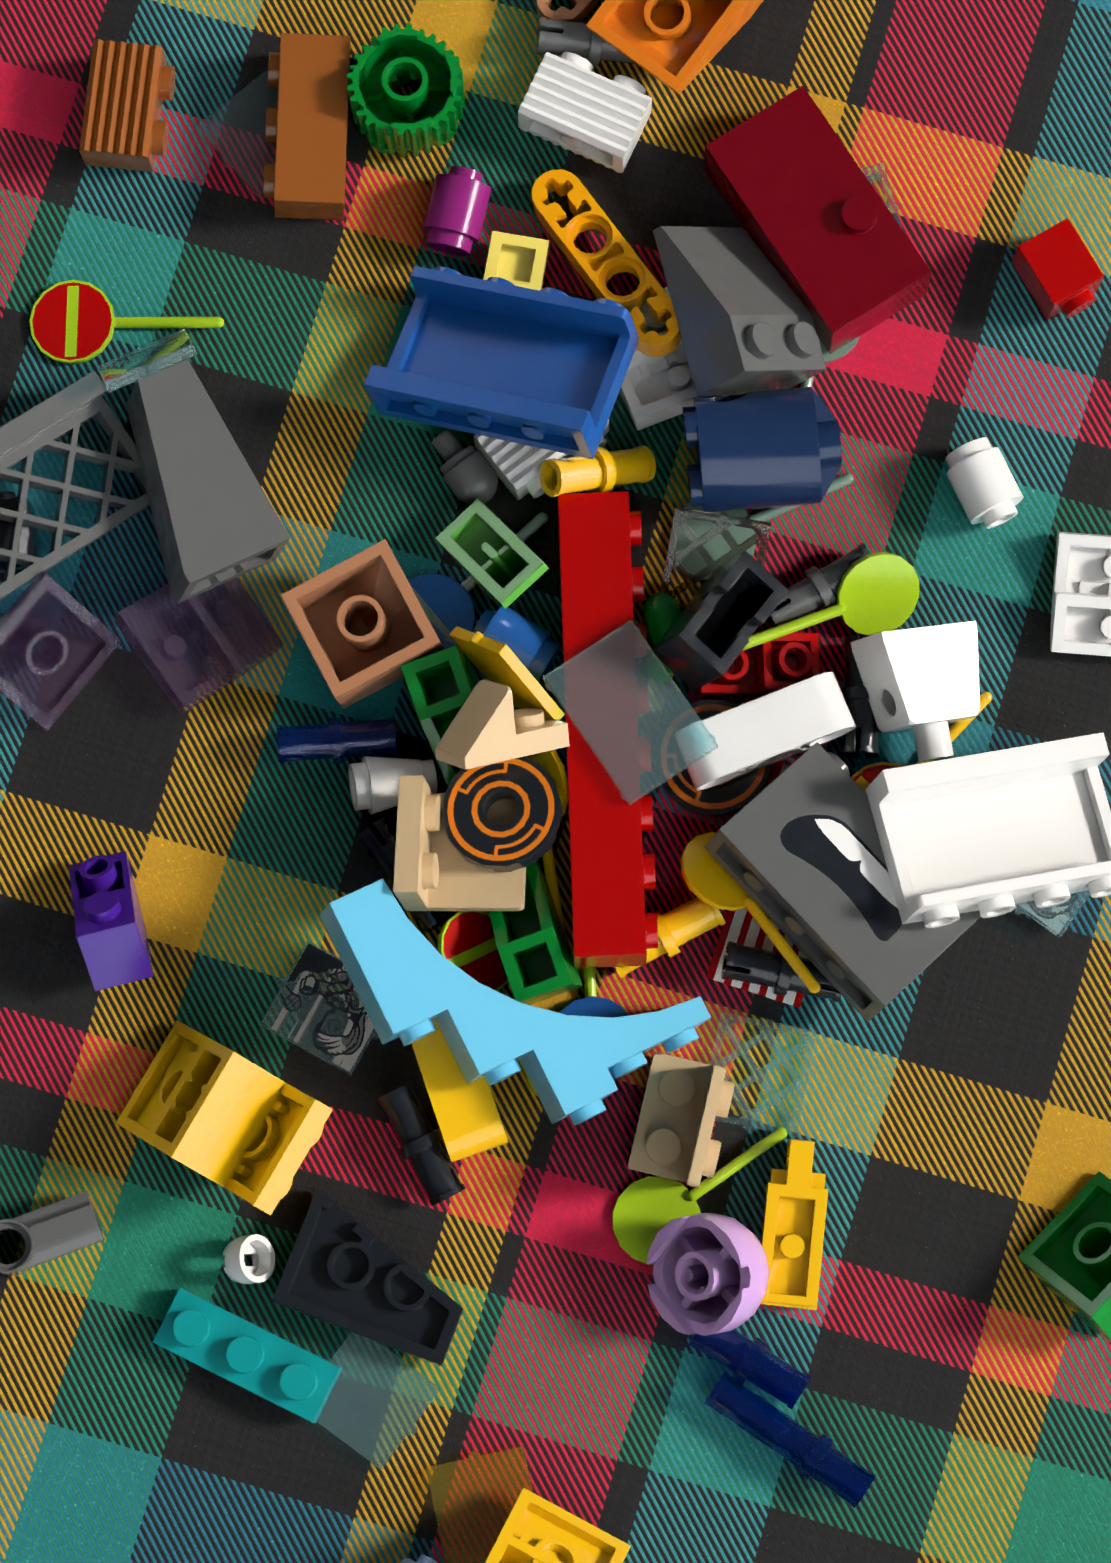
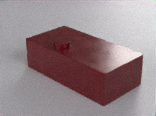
[705,86,931,354]

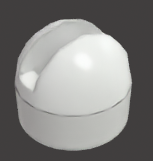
[223,1234,275,1284]

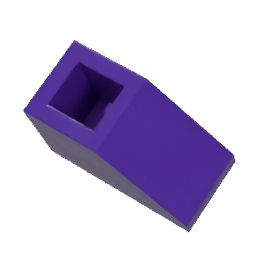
[69,851,153,991]

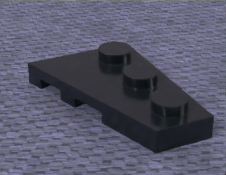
[273,1188,464,1367]

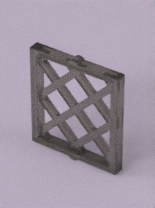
[660,506,771,611]

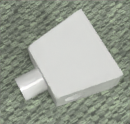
[851,621,980,763]

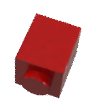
[1011,218,1104,320]

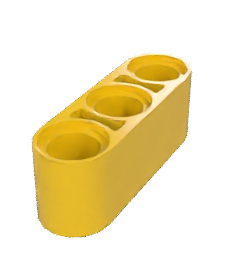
[411,1020,508,1162]

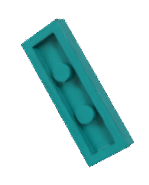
[153,1288,343,1423]

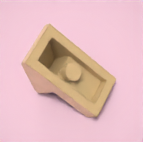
[435,679,570,770]

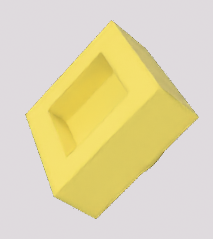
[483,231,550,291]

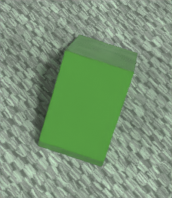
[435,498,549,609]

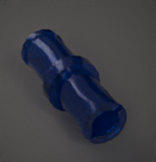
[277,717,397,764]
[689,1329,812,1410]

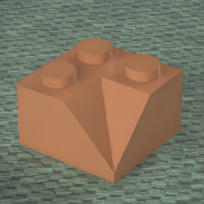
[281,539,444,709]

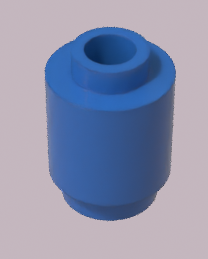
[473,607,562,684]

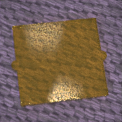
[426,1446,533,1563]

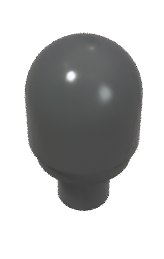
[431,429,498,505]

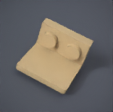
[393,775,526,911]
[627,1052,735,1188]

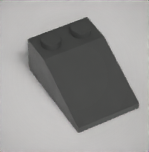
[653,226,827,396]

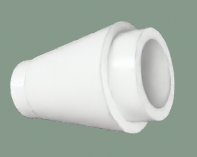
[348,756,437,815]

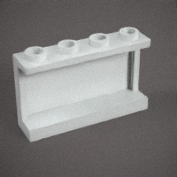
[866,732,1111,928]

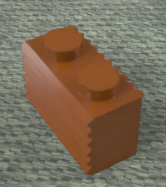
[79,39,175,172]

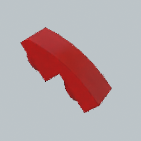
[694,632,820,697]

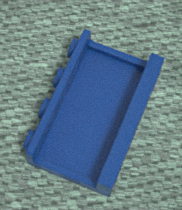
[364,266,639,459]

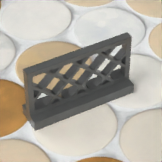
[0,371,150,600]

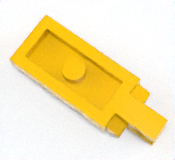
[760,1139,828,1310]

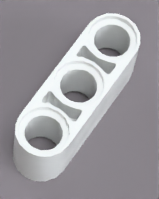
[674,672,856,791]

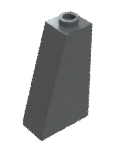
[126,359,290,604]

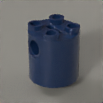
[682,387,842,514]

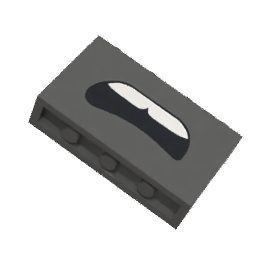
[704,742,981,1022]

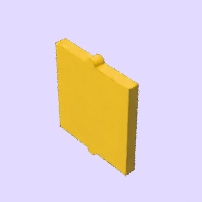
[449,626,565,720]

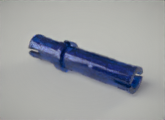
[704,1371,876,1508]

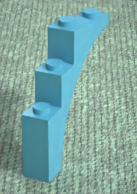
[319,879,711,1126]

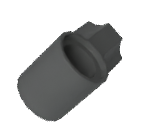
[0,1191,105,1276]

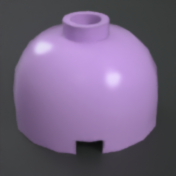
[647,1213,769,1336]

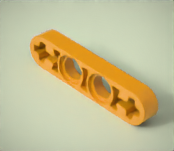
[532,169,682,357]

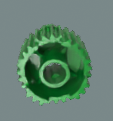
[347,23,465,157]

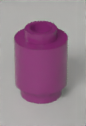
[423,166,491,256]

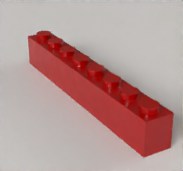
[558,491,658,968]

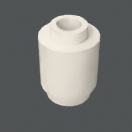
[945,437,1024,529]

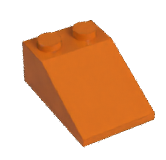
[586,0,764,95]

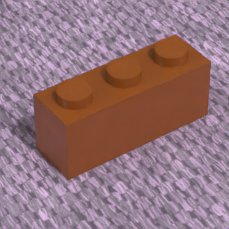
[263,33,351,221]

